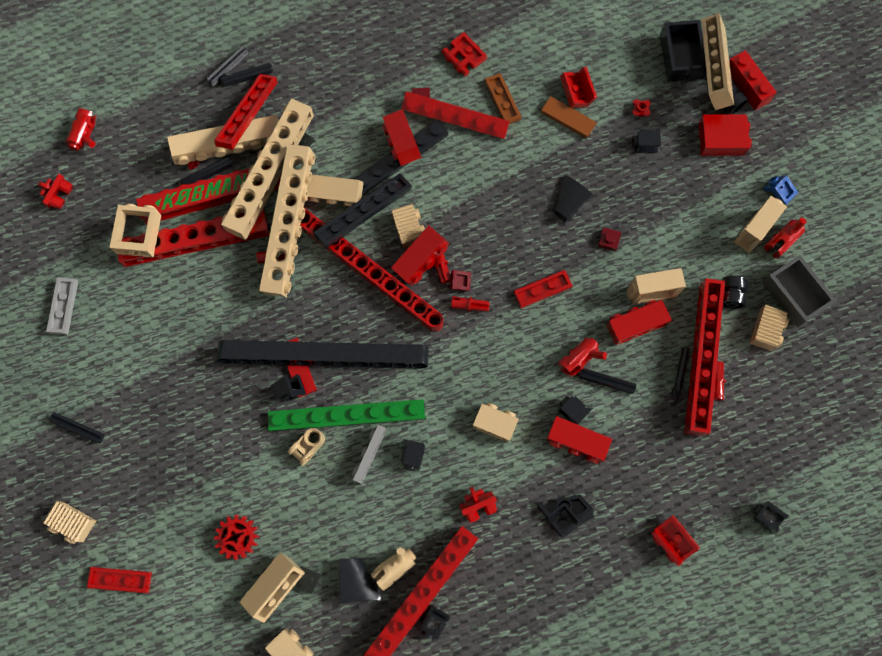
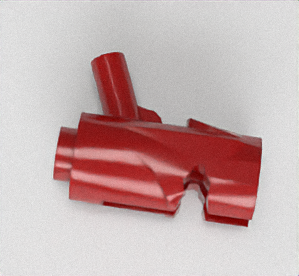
[66,108,97,151]
[764,218,807,259]
[557,337,607,377]

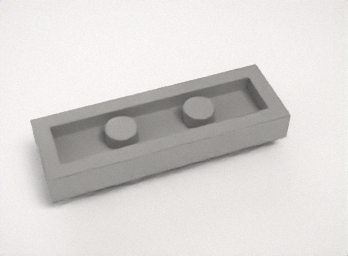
[46,277,78,335]
[352,425,387,484]

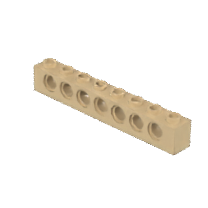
[221,98,314,240]
[259,144,315,298]

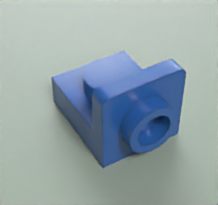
[763,175,798,205]

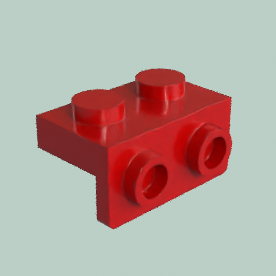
[560,67,597,107]
[652,515,700,566]

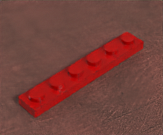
[214,74,277,150]
[401,91,510,139]

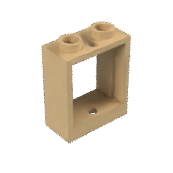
[734,196,787,253]
[109,203,161,257]
[627,268,686,305]

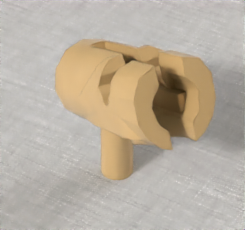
[371,548,416,591]

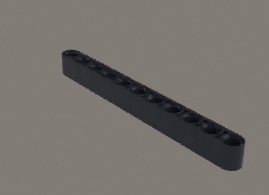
[216,340,429,369]

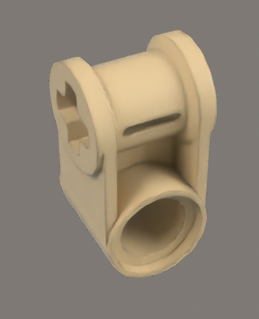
[288,428,325,466]

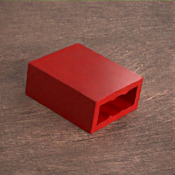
[698,114,752,156]

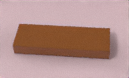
[484,73,522,124]
[541,96,597,139]

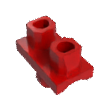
[38,173,73,210]
[459,486,497,523]

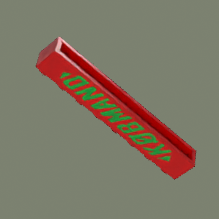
[136,166,281,225]

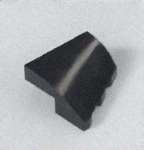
[552,175,593,223]
[537,494,594,539]
[339,558,381,602]

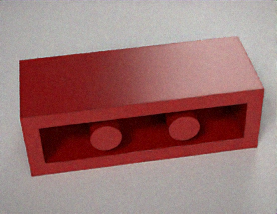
[729,50,777,111]
[382,109,422,166]
[391,225,450,285]
[606,300,672,345]
[546,416,612,464]

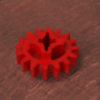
[214,515,260,560]

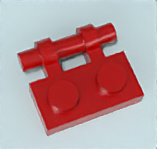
[441,32,487,77]

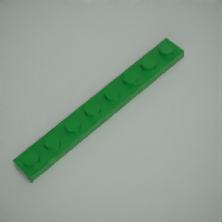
[268,399,425,432]

